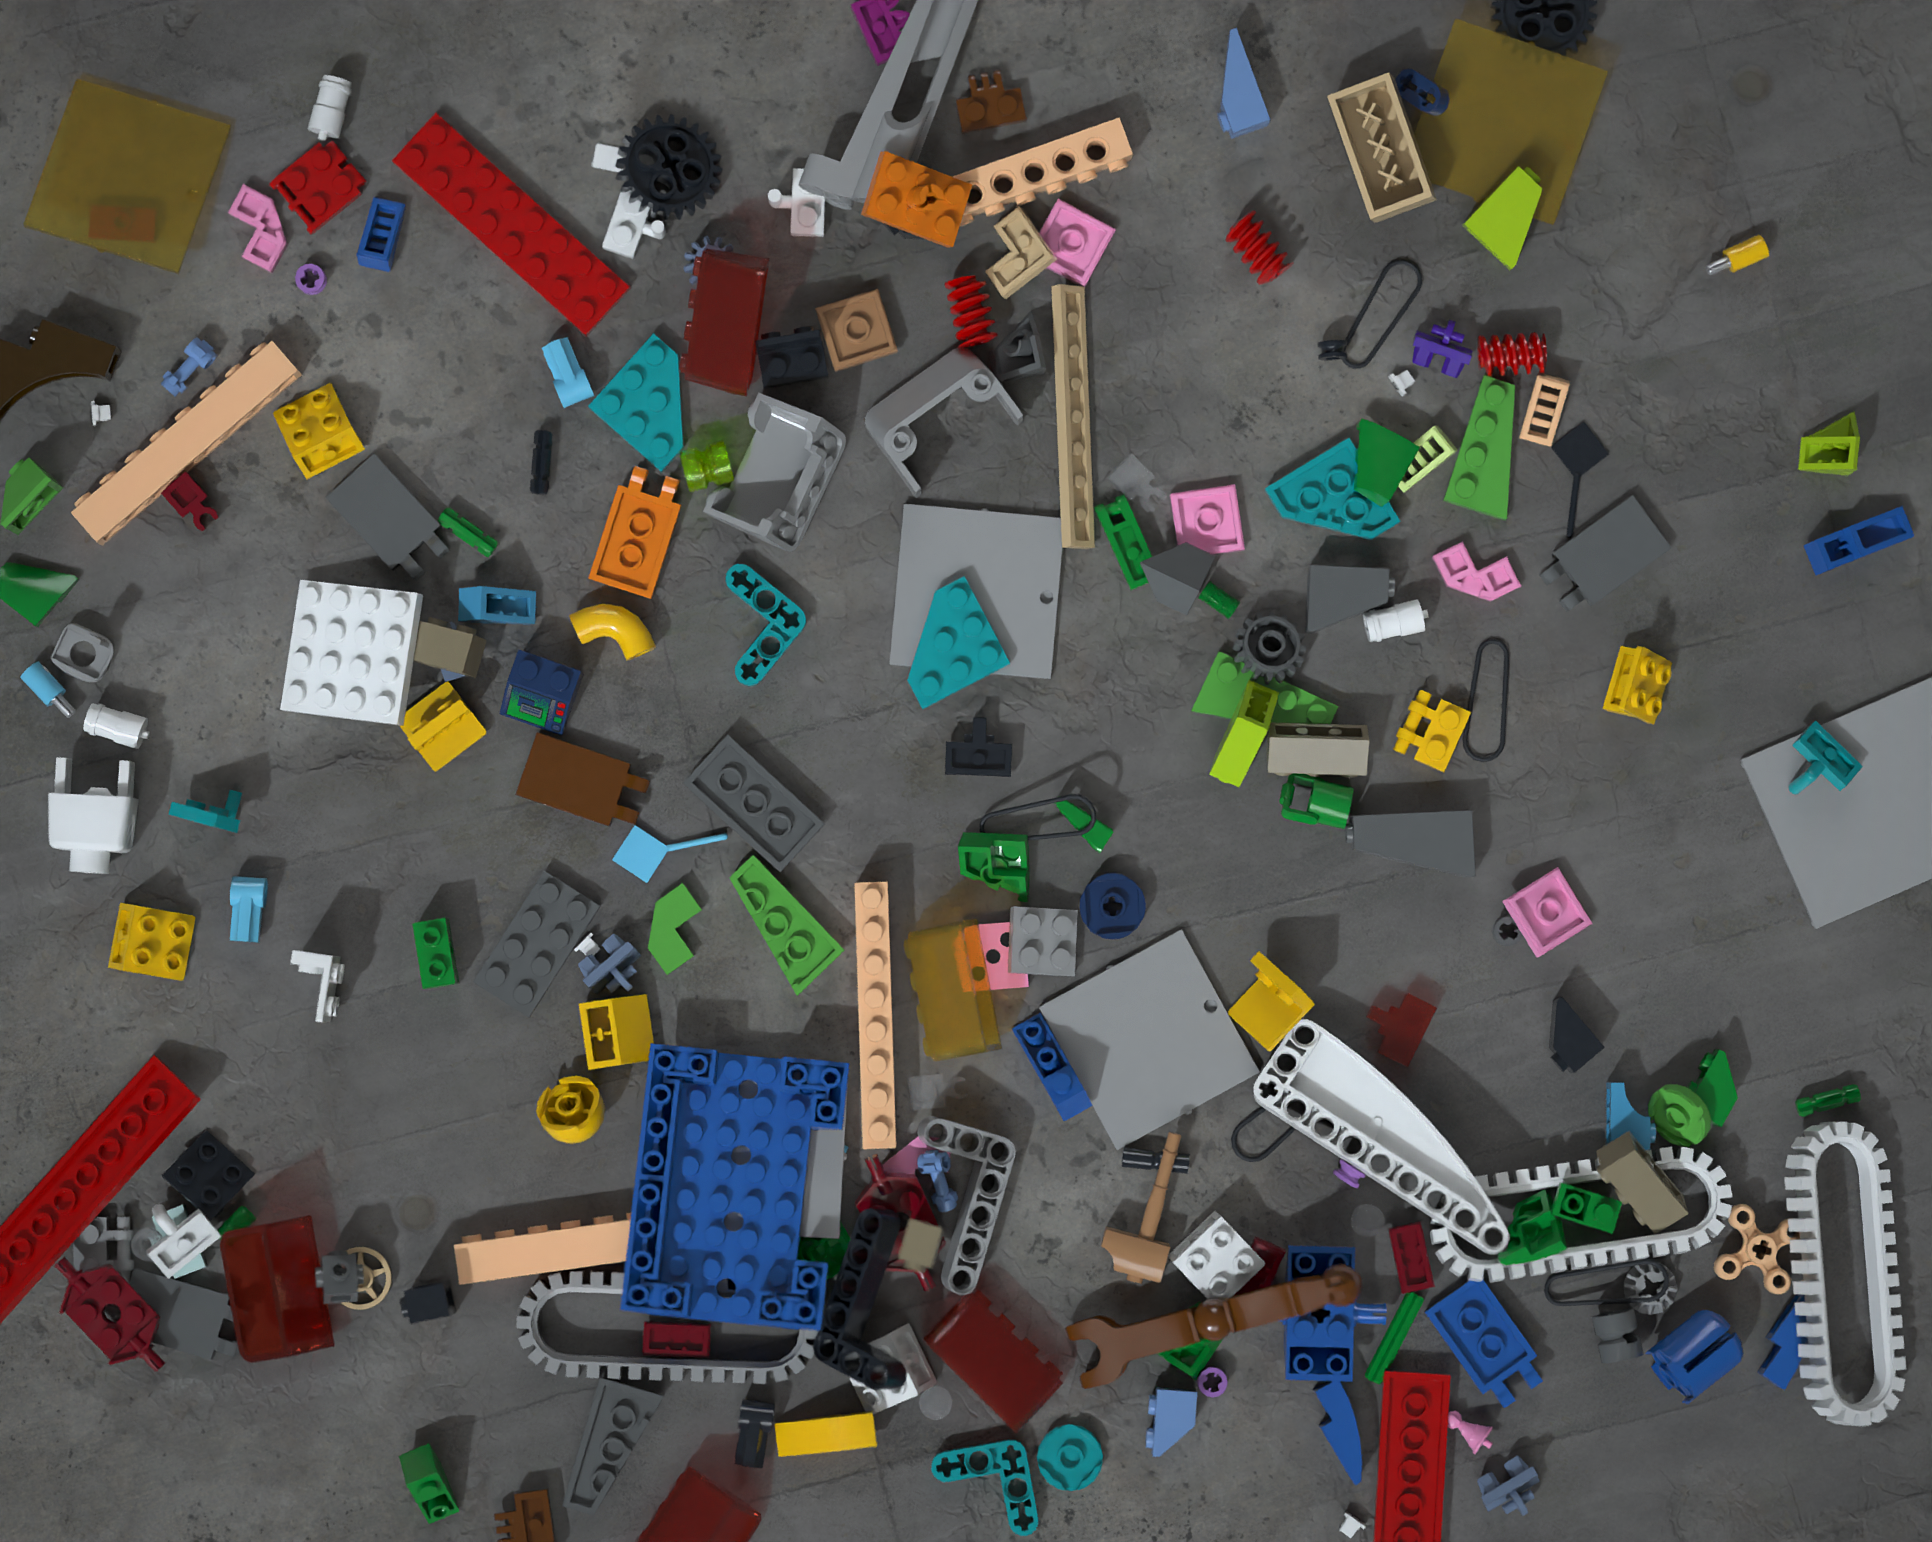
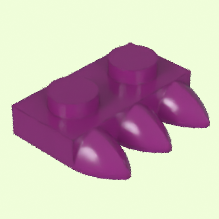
[850,0,910,66]

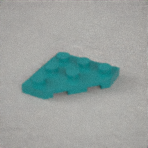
[588,333,684,473]
[1264,438,1401,540]
[907,576,1010,710]

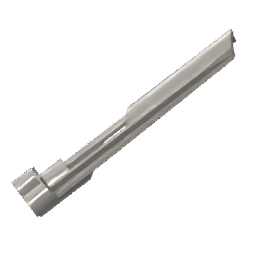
[798,0,978,210]

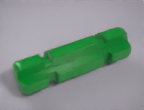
[438,507,498,557]
[1795,1084,1861,1117]

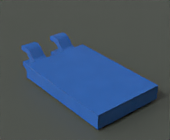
[1425,1280,1543,1408]

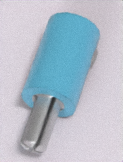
[20,661,75,718]

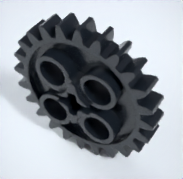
[1491,0,1598,65]
[615,114,723,221]

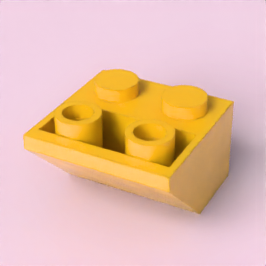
[579,994,654,1070]

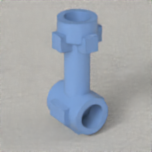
[160,338,217,397]
[917,1150,958,1212]

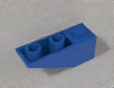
[1012,1013,1093,1121]

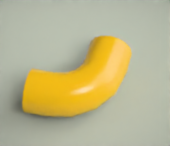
[569,603,656,661]

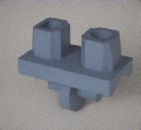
[578,934,642,994]
[1477,1456,1540,1516]

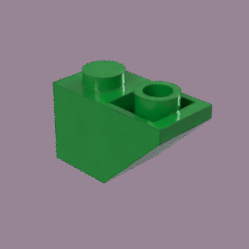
[1687,1049,1738,1127]
[1550,1182,1622,1234]
[399,1443,460,1524]

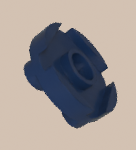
[1079,873,1146,940]

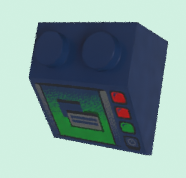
[500,649,584,736]

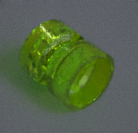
[679,440,735,493]

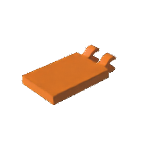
[588,466,682,599]

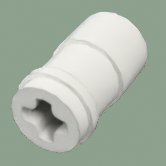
[307,75,352,140]
[1363,599,1428,642]
[83,703,150,749]

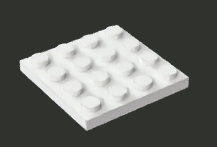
[280,580,423,726]

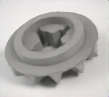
[1624,1264,1678,1315]

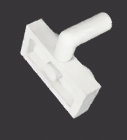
[768,168,825,237]
[602,191,666,259]
[146,1204,221,1279]

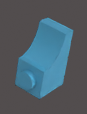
[458,586,536,625]
[1606,1082,1656,1150]

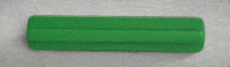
[1365,1292,1424,1384]

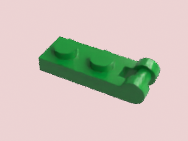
[1094,494,1152,591]

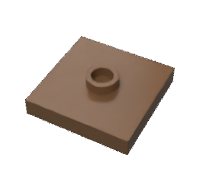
[815,289,898,372]

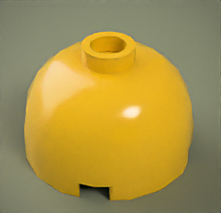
[536,1076,605,1144]

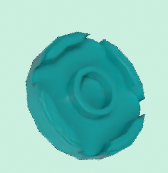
[1037,1424,1103,1491]

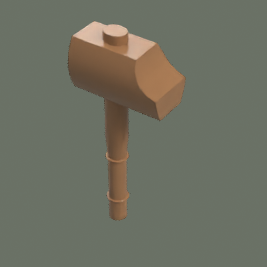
[1102,1132,1182,1284]

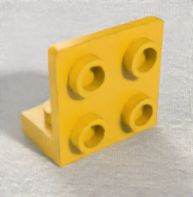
[273,383,365,479]
[108,903,195,981]
[1228,951,1315,1051]

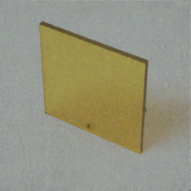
[1414,18,1608,225]
[23,79,231,274]

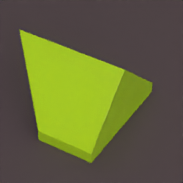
[1798,411,1860,476]

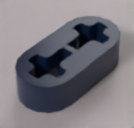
[1395,69,1450,116]

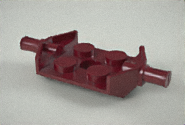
[855,1154,946,1291]
[54,1256,166,1373]

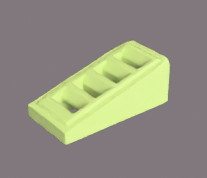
[1398,425,1458,493]

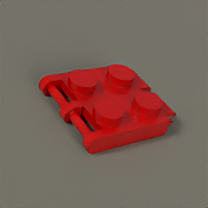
[269,140,367,235]

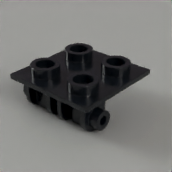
[161,1130,255,1221]

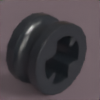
[1317,340,1348,361]

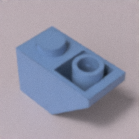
[1146,1387,1197,1457]

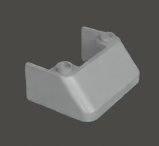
[865,348,1023,498]

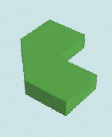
[648,883,702,975]

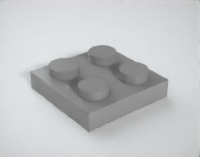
[1008,906,1078,977]

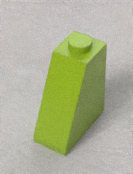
[1462,166,1542,270]
[1209,680,1279,787]

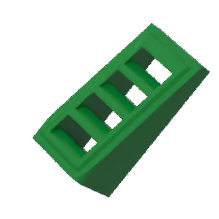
[1054,796,1113,854]

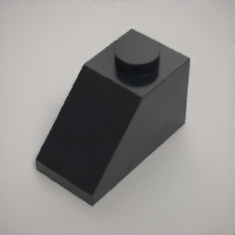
[1549,997,1605,1073]

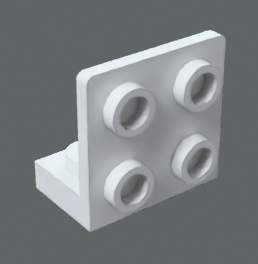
[291,950,345,1022]
[1168,1211,1265,1301]
[849,1323,938,1414]

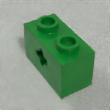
[412,918,460,989]

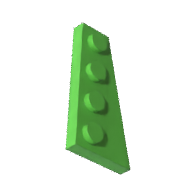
[1443,375,1515,521]
[1191,651,1339,724]
[729,855,845,996]

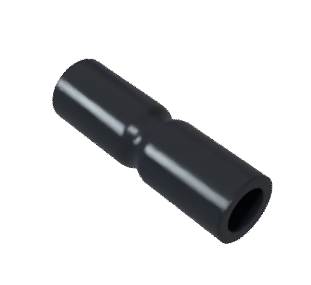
[1122,1147,1190,1174]

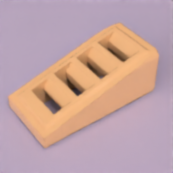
[1519,372,1570,447]

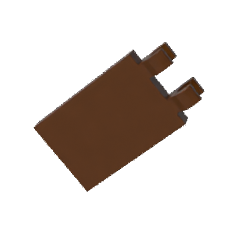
[515,733,650,827]

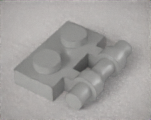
[73,1217,134,1283]

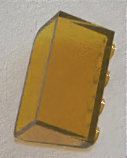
[904,919,1002,1062]

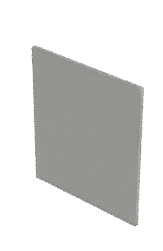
[1740,677,1932,929]

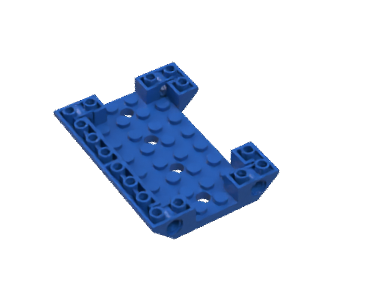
[620,1043,850,1331]

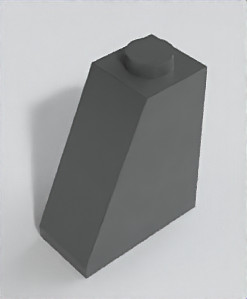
[1305,565,1395,634]

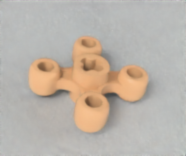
[1714,1204,1800,1295]

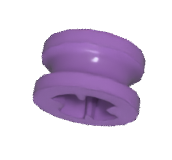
[295,264,327,295]
[1333,1159,1366,1188]
[1197,1366,1228,1397]

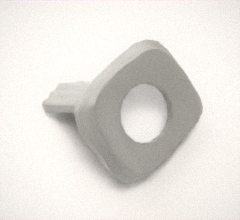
[51,623,114,682]

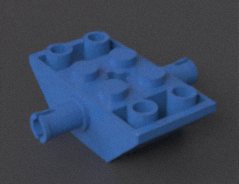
[1277,1245,1387,1381]

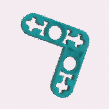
[725,564,806,687]
[931,1439,1038,1536]

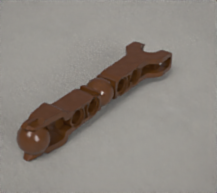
[1065,1264,1362,1389]

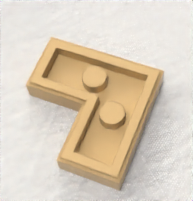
[985,207,1057,299]

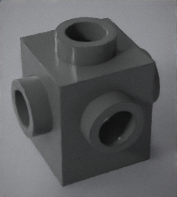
[315,1250,364,1304]

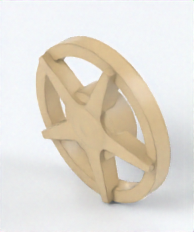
[342,1247,392,1310]

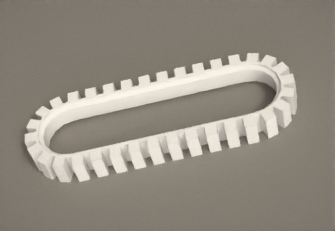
[1784,1121,1906,1426]
[1430,1147,1733,1283]

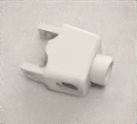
[48,757,139,874]

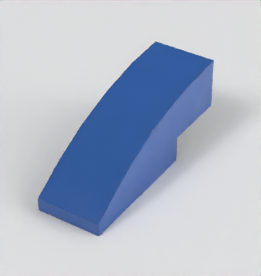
[1803,506,1914,576]
[1757,1294,1808,1390]
[1313,1381,1362,1485]

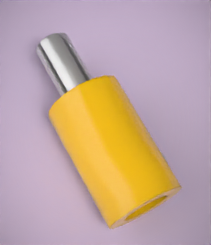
[1706,234,1769,275]

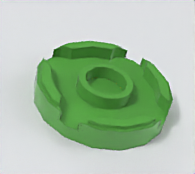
[1648,1084,1711,1147]

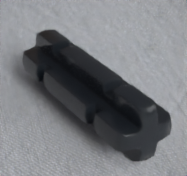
[530,430,553,495]

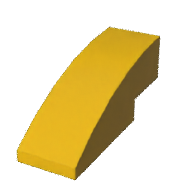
[774,1411,877,1457]

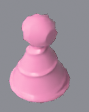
[1448,1411,1493,1454]

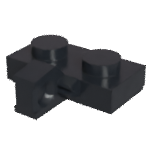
[945,717,1012,777]

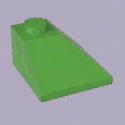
[0,457,63,535]

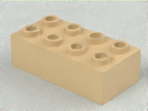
[1327,72,1437,223]

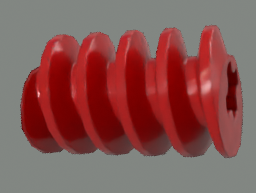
[1225,210,1294,285]
[944,275,998,348]
[1477,332,1547,377]

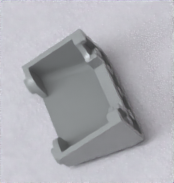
[703,393,846,552]

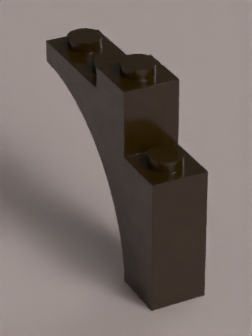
[0,319,122,421]

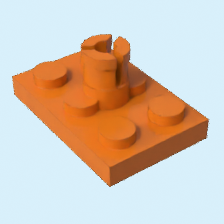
[861,151,972,248]

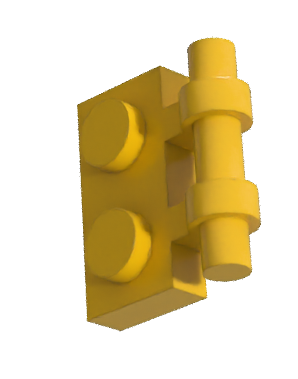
[1393,690,1471,773]

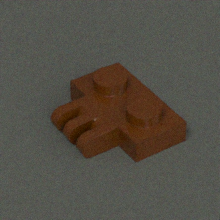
[956,70,1027,134]
[494,1488,555,1542]

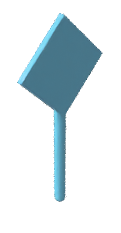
[612,825,728,883]

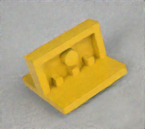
[1602,646,1672,724]
[399,682,487,772]

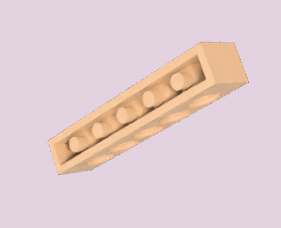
[953,117,1133,227]

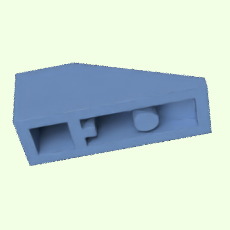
[1217,28,1270,139]

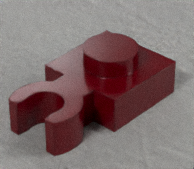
[161,471,219,531]

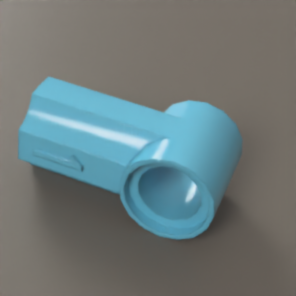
[542,337,594,408]
[230,876,268,943]

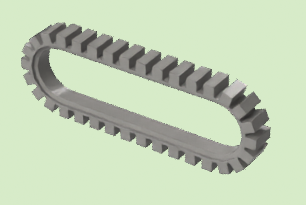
[516,1270,818,1384]

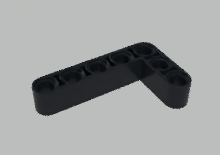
[813,1208,907,1390]

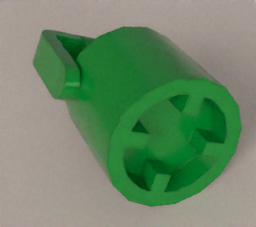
[1279,773,1354,829]

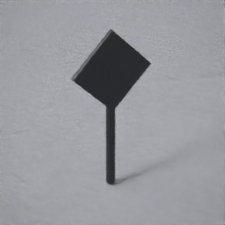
[1551,422,1609,538]

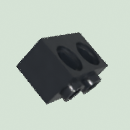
[400,1280,456,1324]

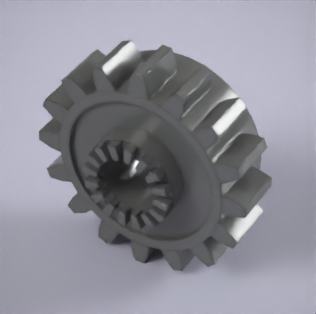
[1232,611,1306,685]

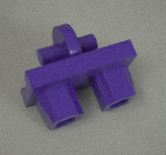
[1412,319,1472,378]

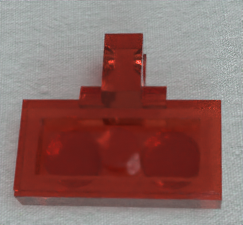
[1366,993,1437,1067]

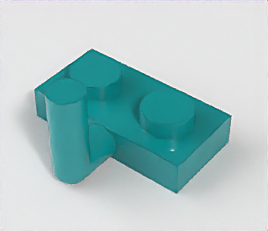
[1788,720,1863,795]
[169,790,242,833]

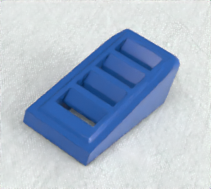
[356,197,406,272]

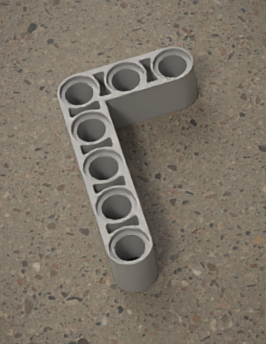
[917,1116,1016,1295]

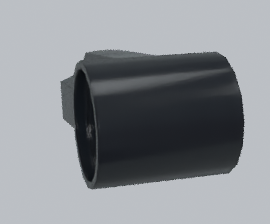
[735,1399,775,1469]

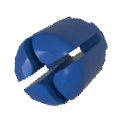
[1646,1310,1744,1405]

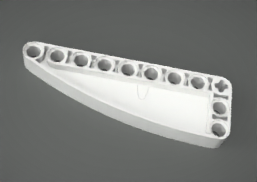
[1254,1019,1509,1254]

